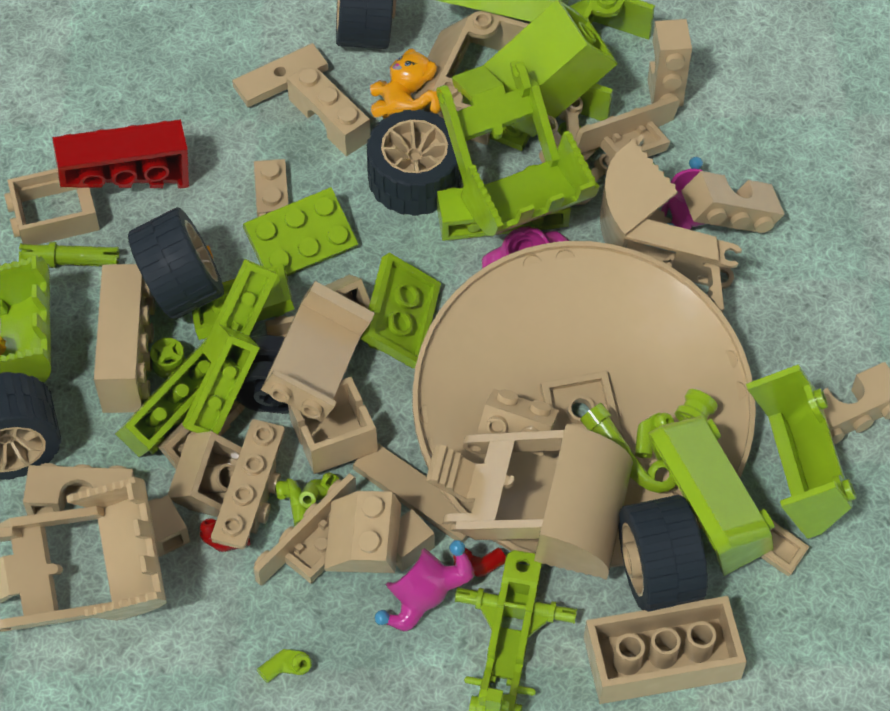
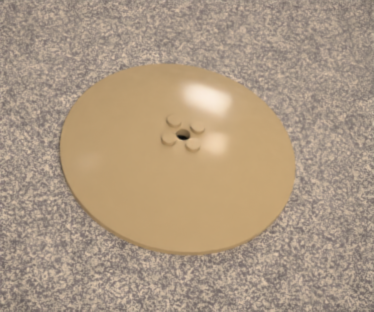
[412,241,756,568]

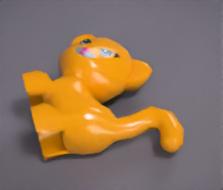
[370,48,441,119]

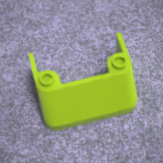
[569,0,655,121]
[746,364,857,539]
[648,416,775,576]

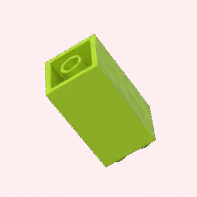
[484,0,618,137]

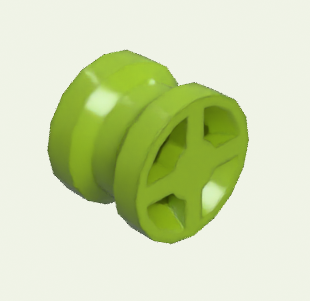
[150,338,186,379]
[674,389,718,421]

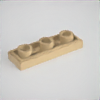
[232,43,328,107]

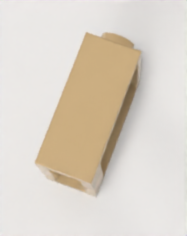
[4,168,100,245]

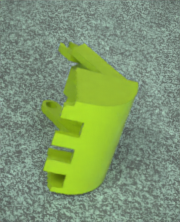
[436,60,599,236]
[0,255,51,383]

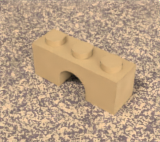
[647,19,692,107]
[287,63,370,157]
[681,171,785,233]
[823,362,890,445]
[23,463,135,520]

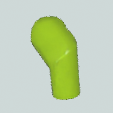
[635,413,674,458]
[299,472,339,508]
[276,478,308,526]
[257,649,312,683]

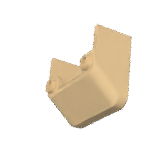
[411,11,529,145]

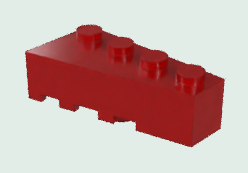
[52,119,189,188]

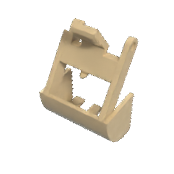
[600,134,742,313]
[426,424,633,580]
[0,477,167,632]

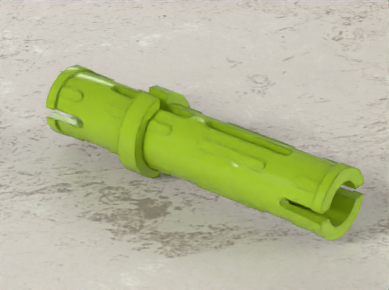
[18,242,119,268]

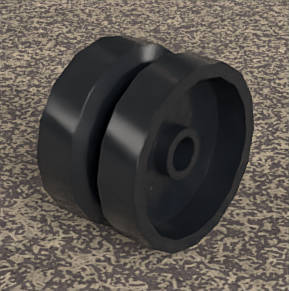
[236,335,289,414]

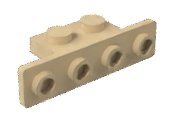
[575,96,680,160]
[211,419,285,549]
[254,473,356,586]

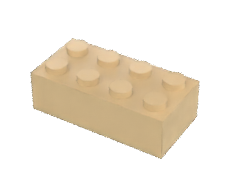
[94,264,155,413]
[584,596,747,704]

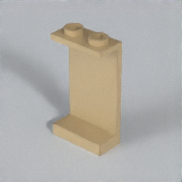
[261,281,375,422]

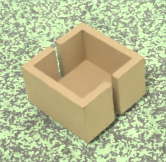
[288,377,378,474]

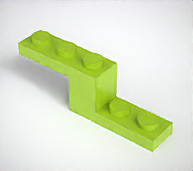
[182,259,278,435]

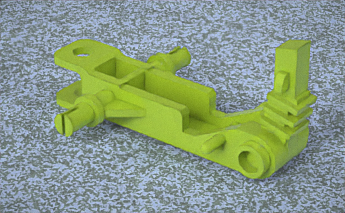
[455,550,577,711]

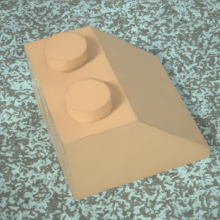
[168,431,242,517]
[324,491,402,573]

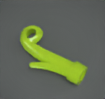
[580,403,676,493]

